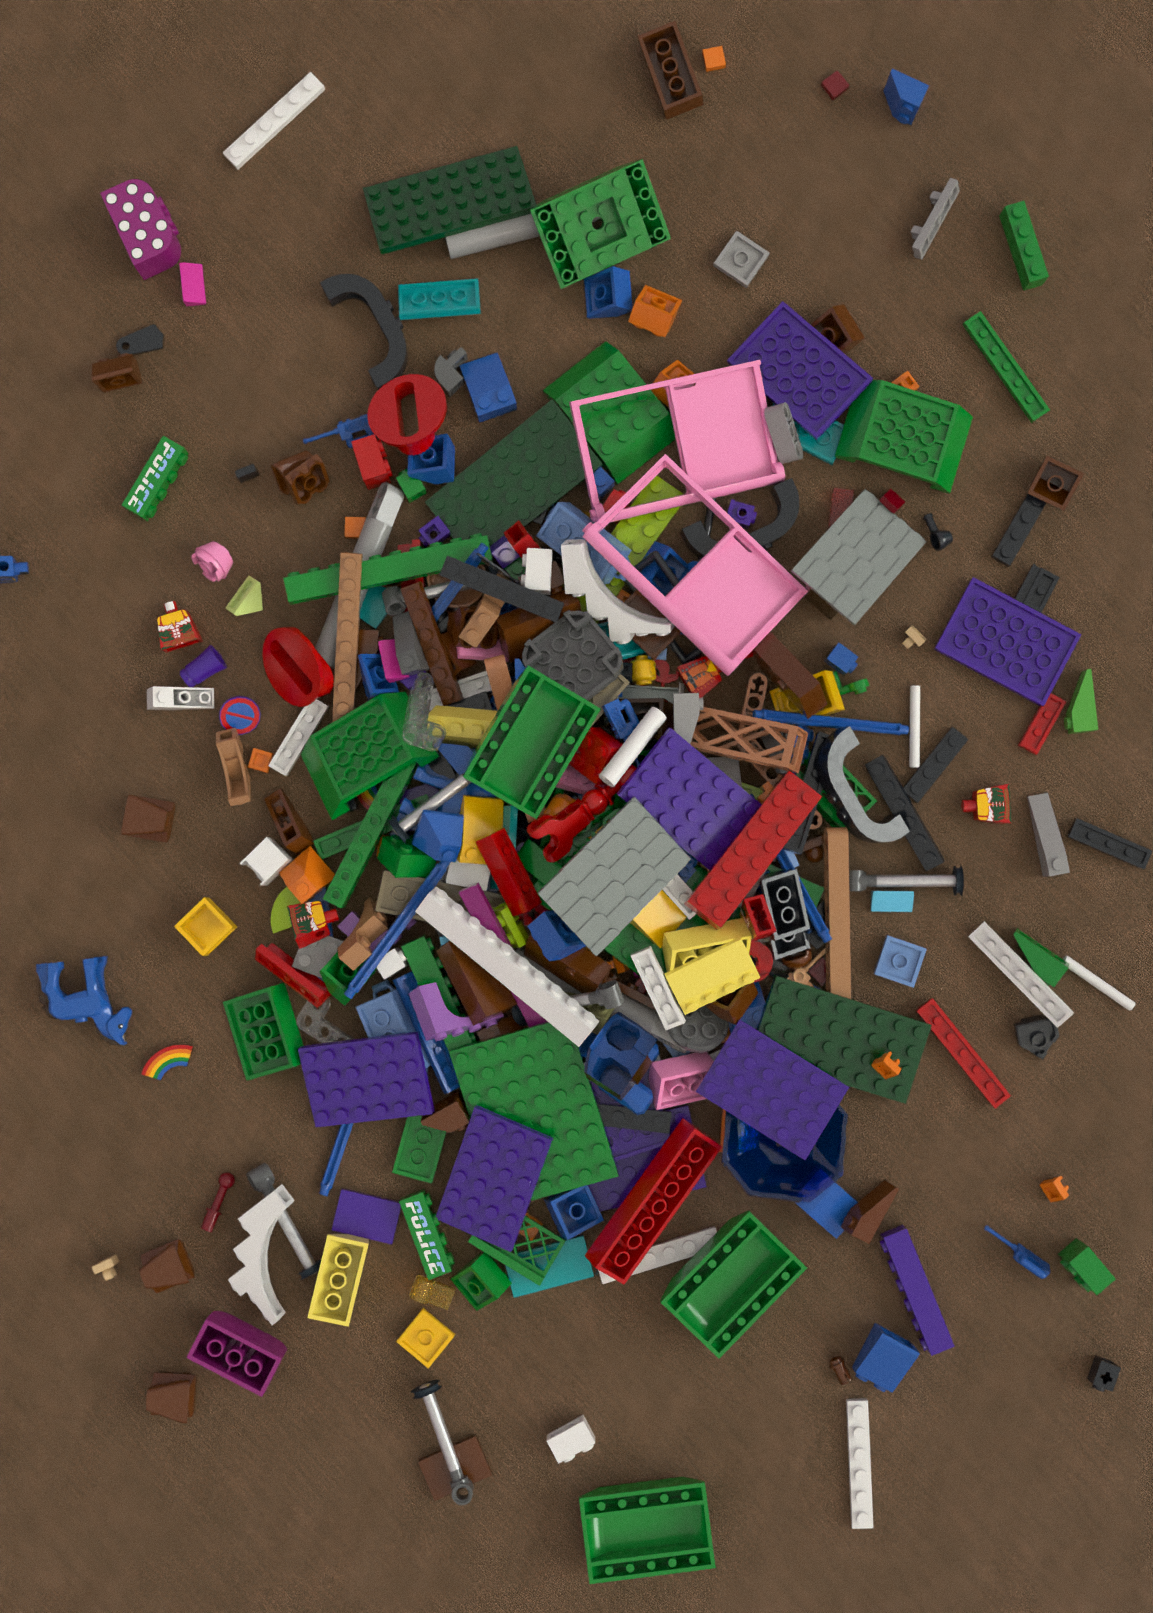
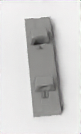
[911,178,960,260]

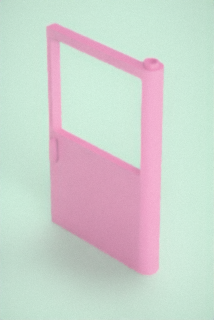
[569,360,785,522]
[582,454,808,676]

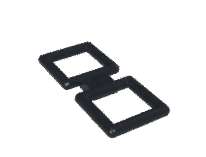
[623,551,703,664]

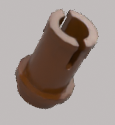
[829,1356,853,1385]

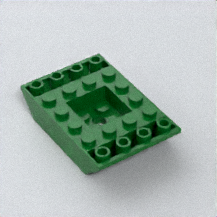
[530,159,671,289]

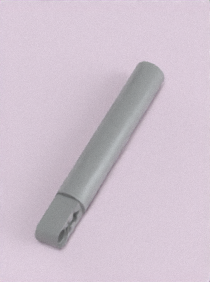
[445,214,601,259]
[315,482,404,669]
[516,945,687,1053]

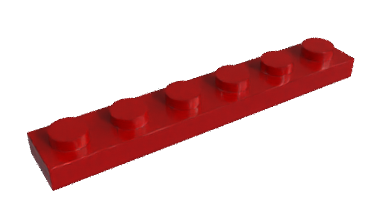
[915,998,1011,1109]

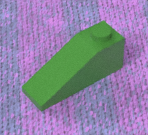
[1064,669,1098,734]

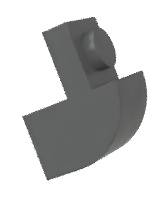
[434,347,468,397]

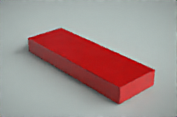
[1018,693,1066,755]

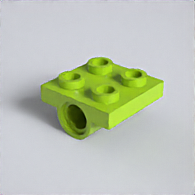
[492,902,529,948]

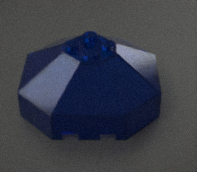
[721,1104,848,1204]

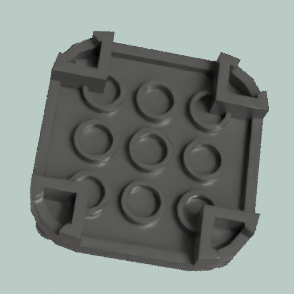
[522,610,624,701]

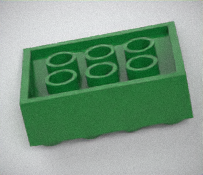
[223,983,304,1081]

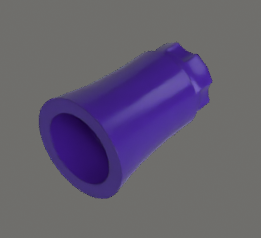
[180,645,227,687]

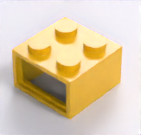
[174,897,237,956]

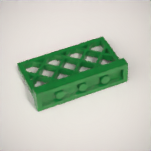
[796,751,877,827]
[468,1215,566,1286]

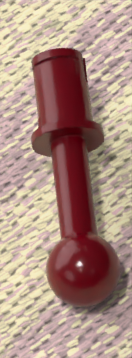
[201,1172,235,1233]

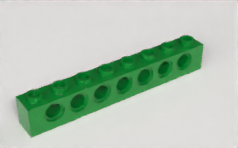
[323,761,419,908]

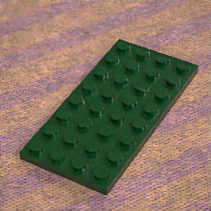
[363,146,536,255]
[425,399,603,554]
[757,975,932,1104]

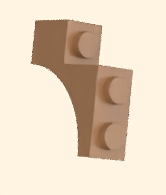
[459,572,512,648]
[216,728,251,806]
[337,897,388,971]

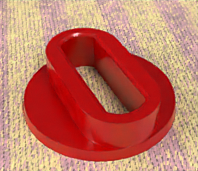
[367,374,447,455]
[262,627,334,707]

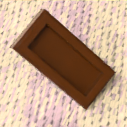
[794,833,824,863]

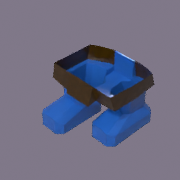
[584,1012,659,1115]

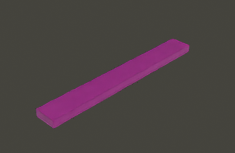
[459,882,548,1027]

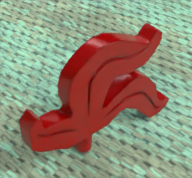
[654,660,679,687]

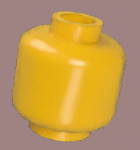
[630,655,656,686]

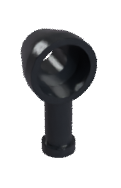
[923,513,953,551]

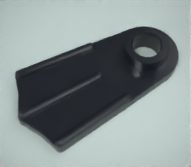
[116,324,164,355]

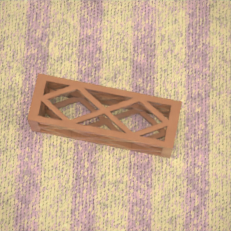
[673,707,808,773]

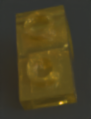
[409,1274,455,1310]

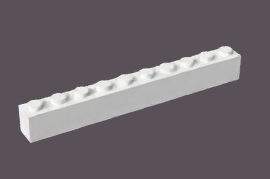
[415,887,600,1047]

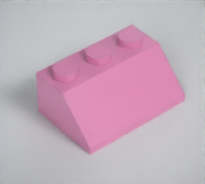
[648,1052,714,1110]

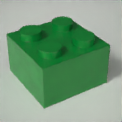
[377,834,436,878]
[1058,1238,1116,1295]

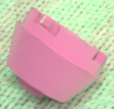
[191,541,233,582]

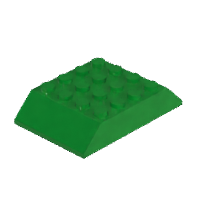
[543,341,676,485]
[463,665,601,819]
[660,1210,807,1359]
[579,1477,716,1584]

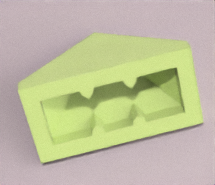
[225,575,263,616]

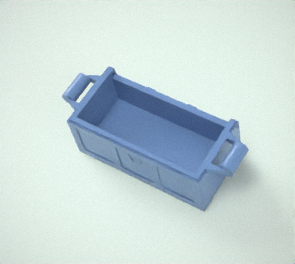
[536,502,632,584]
[356,980,431,1079]

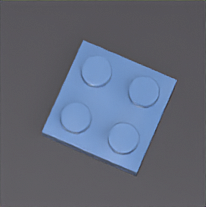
[873,935,927,988]

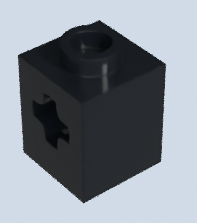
[1087,1355,1121,1392]

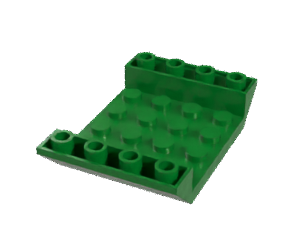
[834,380,973,494]
[301,692,439,820]

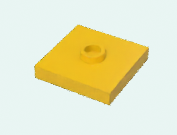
[396,1308,455,1368]

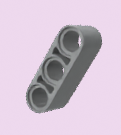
[764,402,803,464]

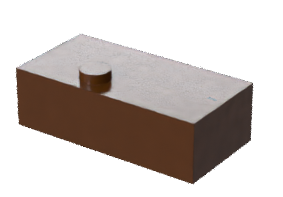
[637,21,704,120]
[495,590,581,663]
[753,632,827,719]
[524,935,612,993]
[436,941,517,1026]

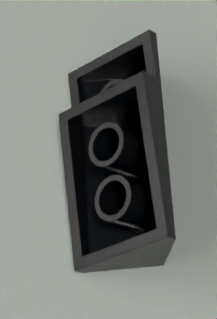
[759,869,810,960]

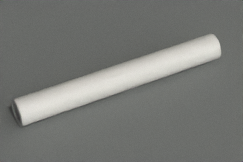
[909,686,920,768]
[1063,955,1135,1011]

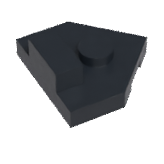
[1014,1015,1059,1060]

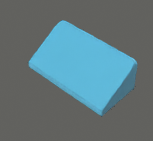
[871,891,914,912]

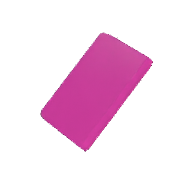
[179,262,206,307]
[378,639,409,683]

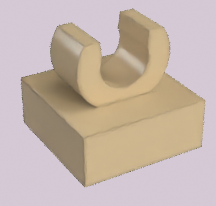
[902,625,926,649]
[92,1254,119,1281]

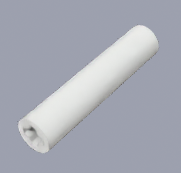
[599,707,667,787]

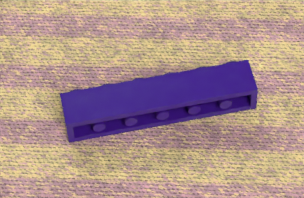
[879,1225,955,1356]

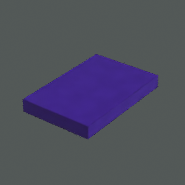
[332,1188,401,1245]

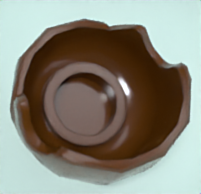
[781,947,812,969]

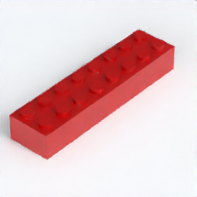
[684,770,822,930]
[585,1118,722,1285]

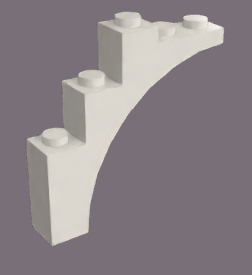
[561,539,674,644]
[228,1184,295,1325]

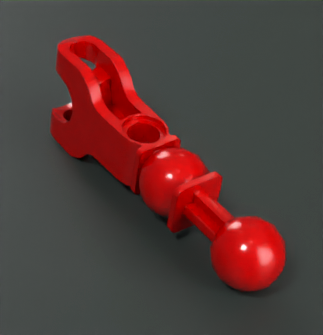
[527,764,636,862]

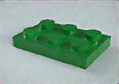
[392,1115,446,1184]

